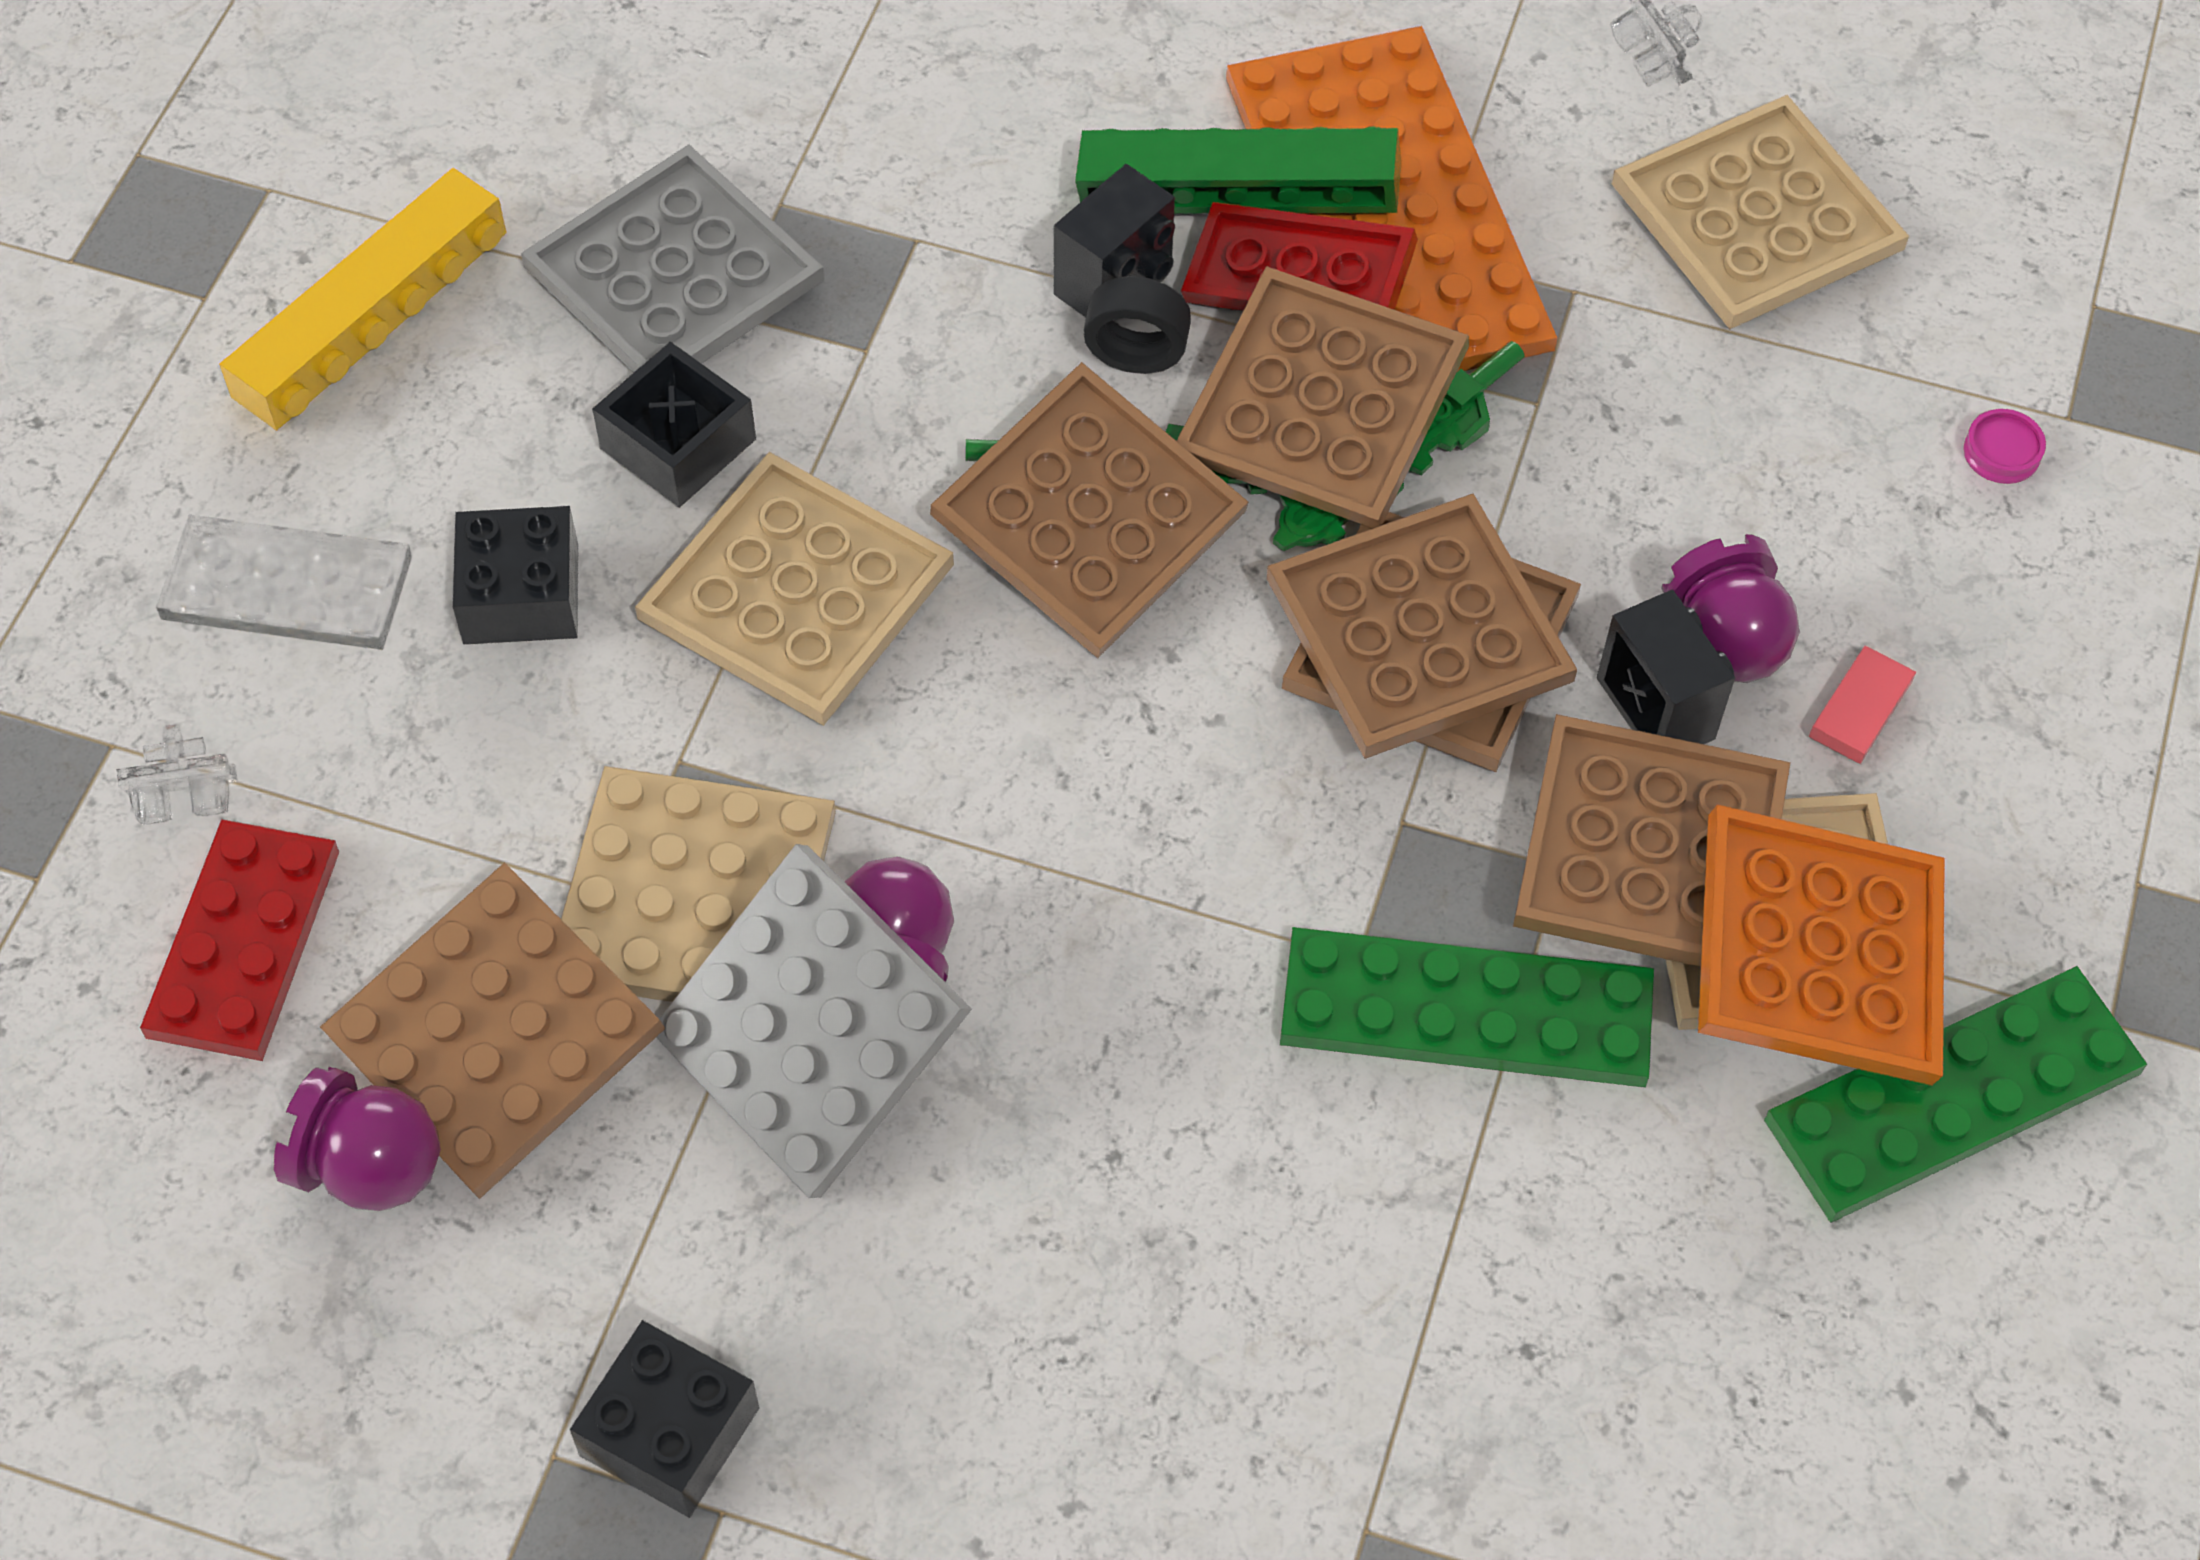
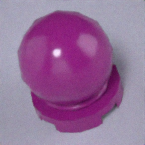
[1661,534,1800,683]
[844,856,954,983]
[274,1066,441,1211]

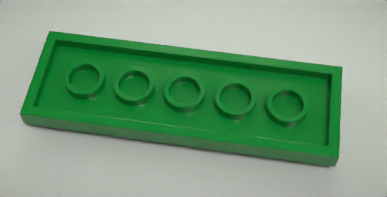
[1280,927,1654,1088]
[1764,966,2147,1223]

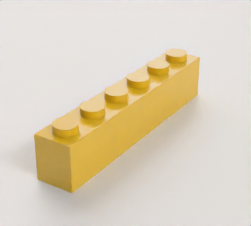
[219,167,507,431]

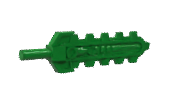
[1272,341,1524,551]

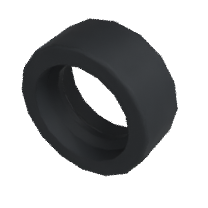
[1084,276,1191,374]

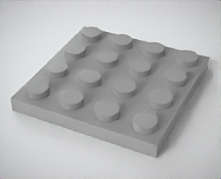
[521,144,824,372]
[656,844,972,1198]

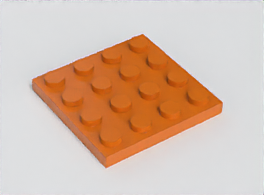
[1698,804,1945,1085]

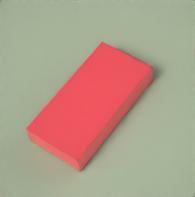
[1809,645,1916,764]

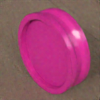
[1963,409,2046,484]

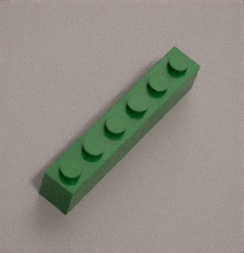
[1075,127,1401,213]

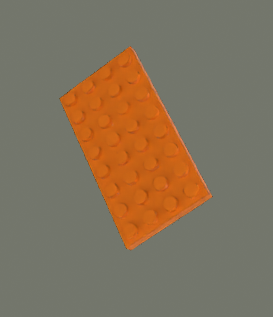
[1226,26,1557,371]

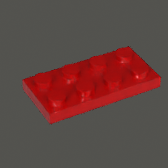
[1181,202,1418,311]
[140,819,339,1061]

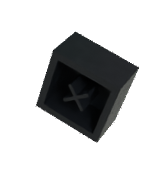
[1053,163,1175,318]
[592,341,756,508]
[453,506,578,645]
[1596,589,1735,744]
[569,1320,759,1518]

